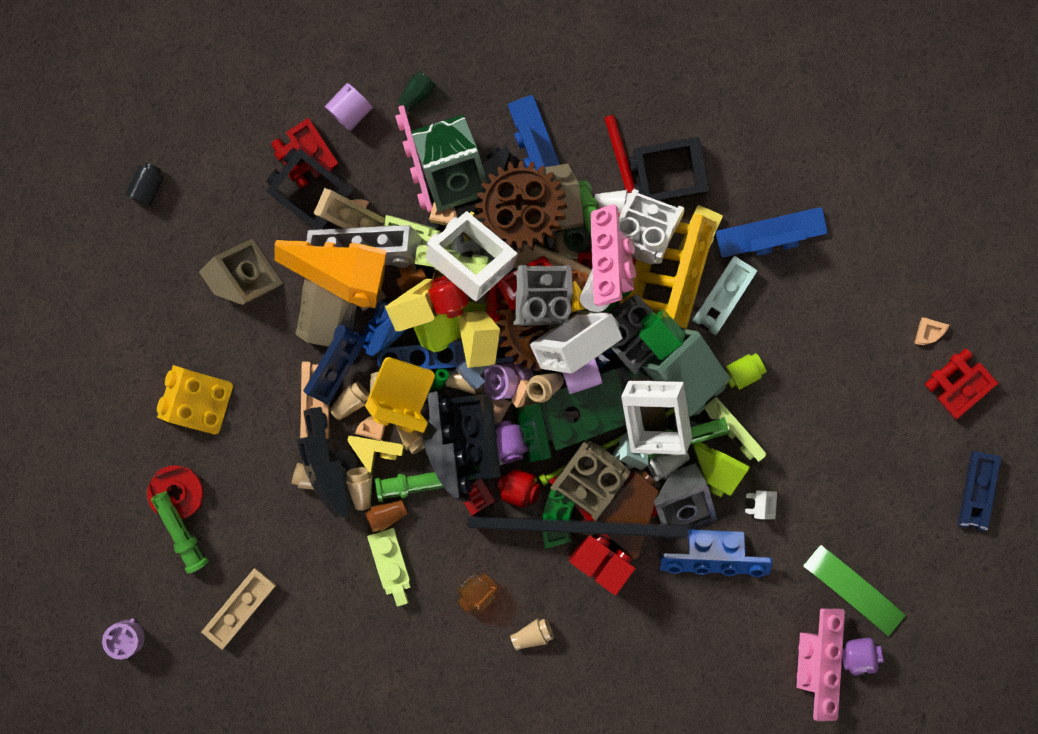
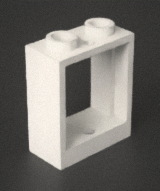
[426,211,517,301]
[530,311,623,373]
[621,381,692,455]

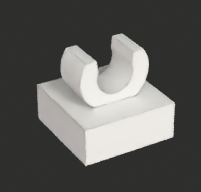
[745,491,777,519]

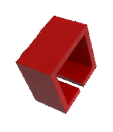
[568,533,635,596]

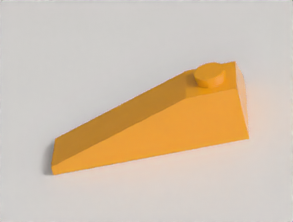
[274,240,387,308]

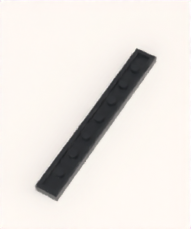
[467,515,692,538]

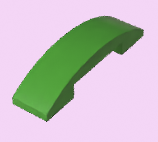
[803,545,906,637]

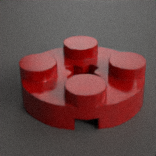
[147,465,204,519]

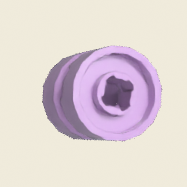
[482,362,534,400]

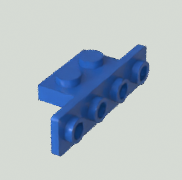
[508,95,560,171]
[715,207,827,257]
[660,530,773,577]

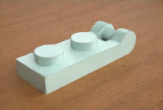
[692,256,757,335]

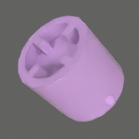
[325,83,373,132]
[562,358,602,394]
[102,619,145,660]

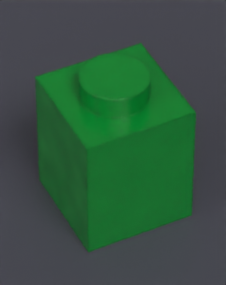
[639,309,685,360]

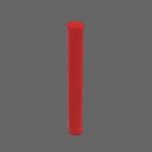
[604,115,636,193]

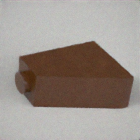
[597,471,658,559]

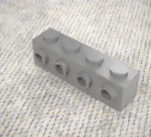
[307,225,422,268]

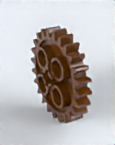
[475,160,568,252]
[495,299,574,371]

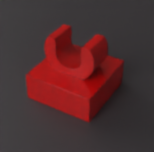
[464,479,495,515]

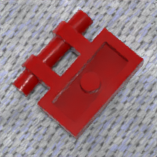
[271,118,339,190]
[924,348,998,419]

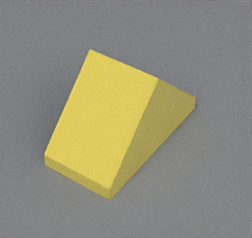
[457,310,500,368]

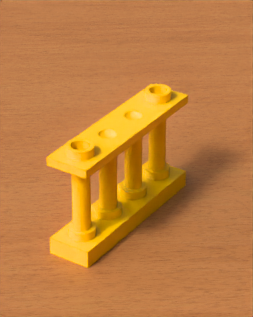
[619,214,716,329]

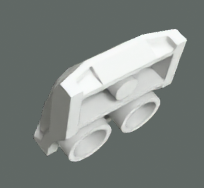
[619,189,684,264]

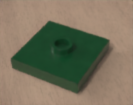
[512,403,552,463]

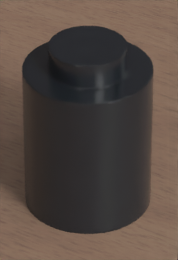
[125,162,164,207]

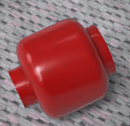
[428,276,469,319]
[498,469,541,509]

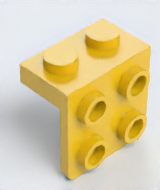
[365,357,435,433]
[157,365,233,434]

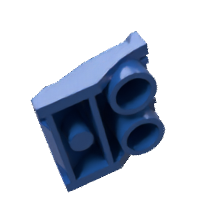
[363,300,406,356]

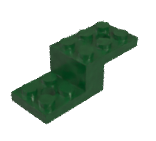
[538,366,670,451]

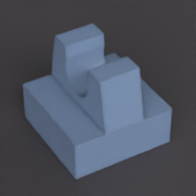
[455,361,489,390]

